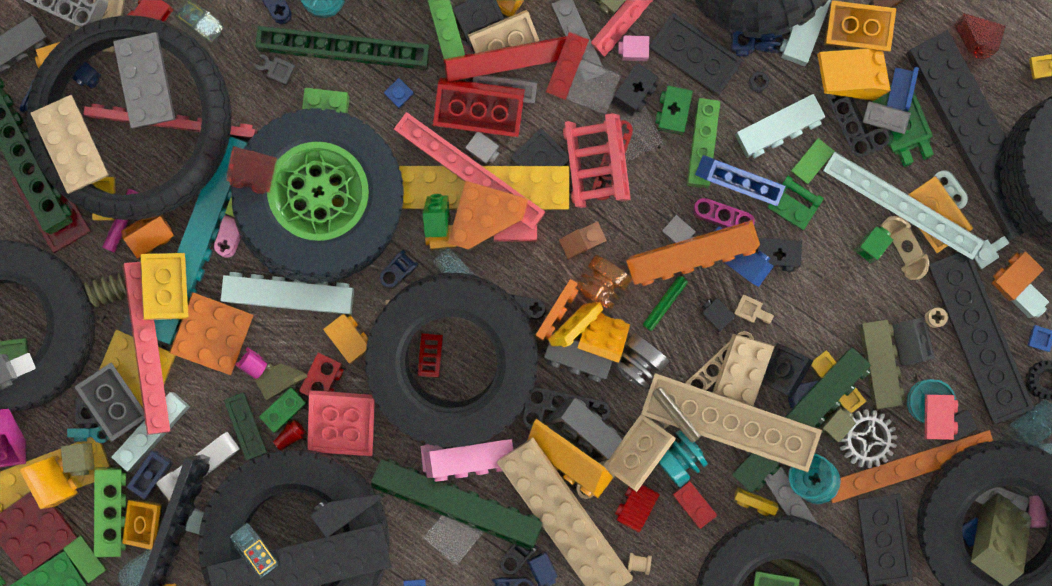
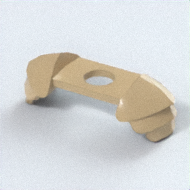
[881,216,929,280]

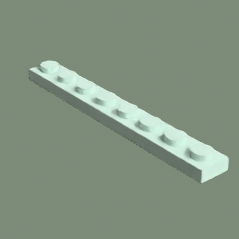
[823,152,985,260]

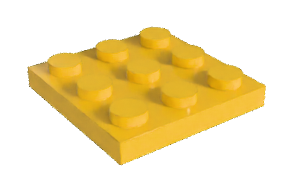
[99,330,176,408]

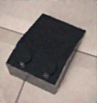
[311,493,385,538]

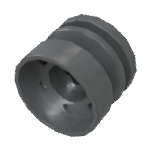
[612,333,670,390]

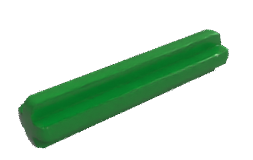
[643,275,688,331]

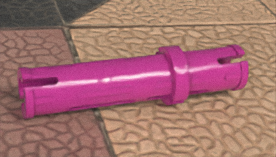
[102,189,138,253]

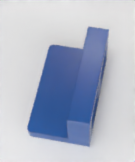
[886,67,919,112]

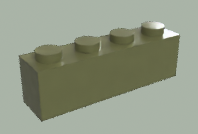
[859,320,905,409]

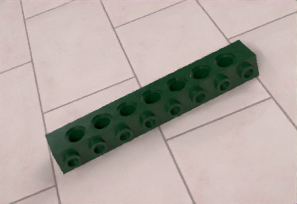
[255,26,430,70]
[0,78,73,234]

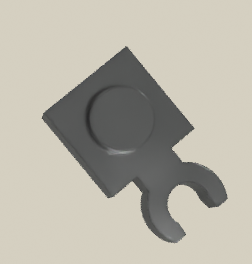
[254,54,296,86]

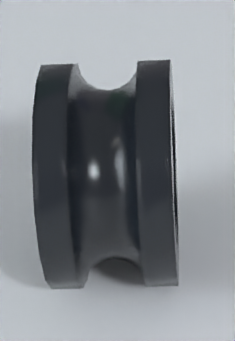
[749,72,769,92]

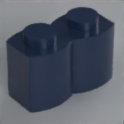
[527,551,558,586]

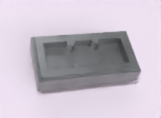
[863,101,911,134]

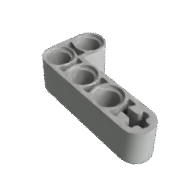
[24,0,108,27]

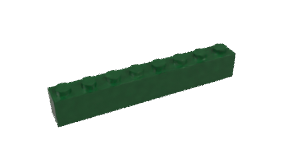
[732,347,871,493]
[371,459,543,551]

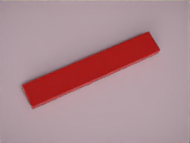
[444,36,567,82]

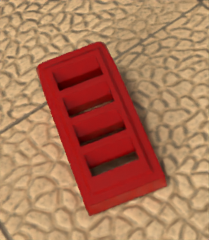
[417,333,443,378]

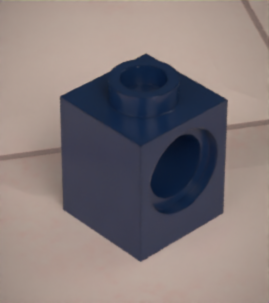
[731,31,755,57]

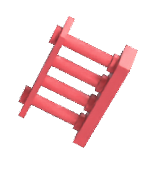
[563,113,631,208]

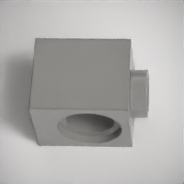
[465,132,500,166]
[661,215,696,243]

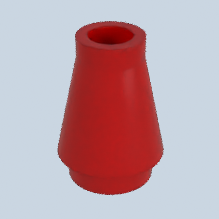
[273,420,306,451]

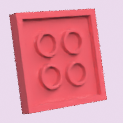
[308,390,375,456]

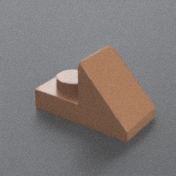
[559,221,607,259]

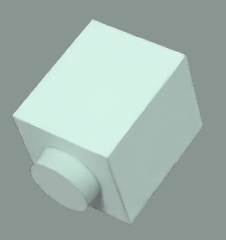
[1012,284,1049,318]

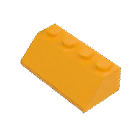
[527,419,613,498]

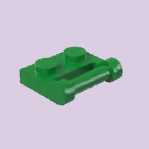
[767,175,824,231]

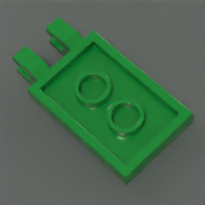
[870,85,934,168]

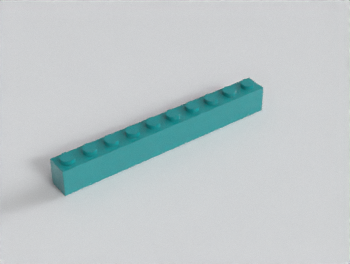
[154,137,247,345]

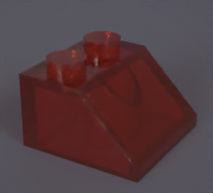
[954,13,1006,59]
[226,146,277,194]

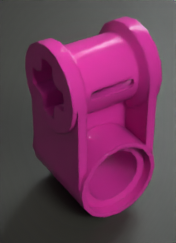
[235,347,267,379]

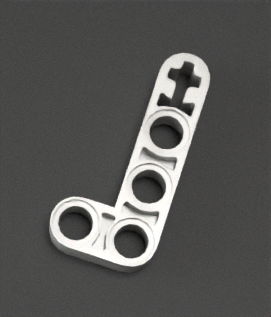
[156,432,240,501]

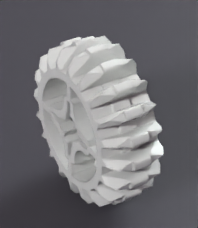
[840,409,897,468]

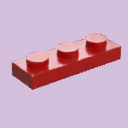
[546,32,590,100]

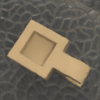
[734,294,774,324]

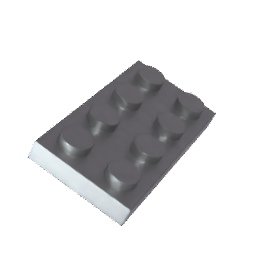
[113,32,176,128]

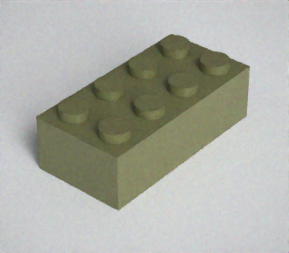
[971,493,1032,586]

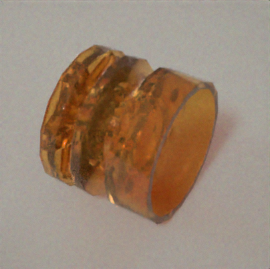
[576,254,633,310]

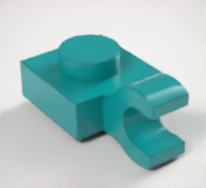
[67,427,107,443]

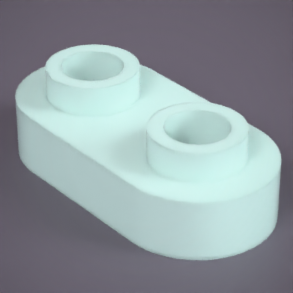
[935,170,968,209]

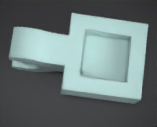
[973,236,1009,269]

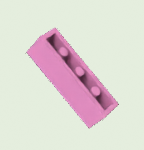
[423,439,514,482]

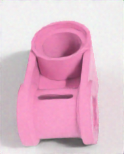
[214,215,241,258]

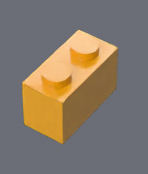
[323,314,368,364]

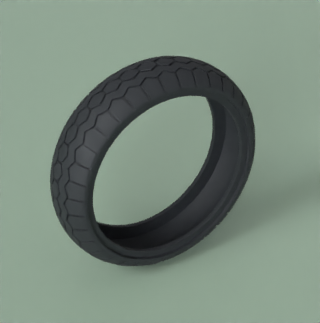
[27,15,231,220]

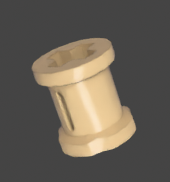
[924,308,948,328]
[627,553,652,575]

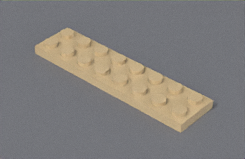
[641,373,822,472]
[497,438,633,586]

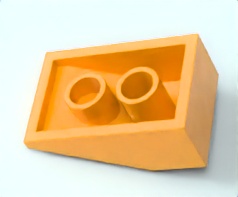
[824,0,896,52]
[817,49,891,101]
[20,456,78,509]

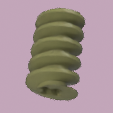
[84,272,127,307]

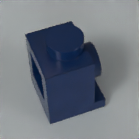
[72,62,101,89]

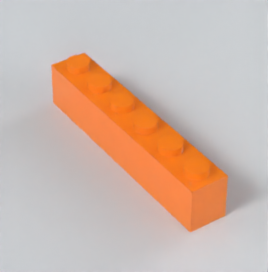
[626,220,760,286]

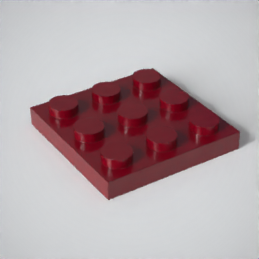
[0,491,78,576]

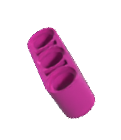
[693,198,755,228]

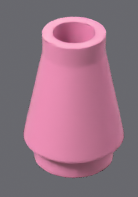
[1028,496,1049,528]

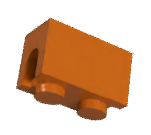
[121,215,174,259]
[991,251,1044,301]

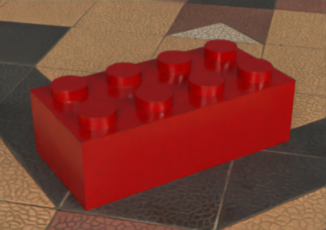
[433,78,525,137]

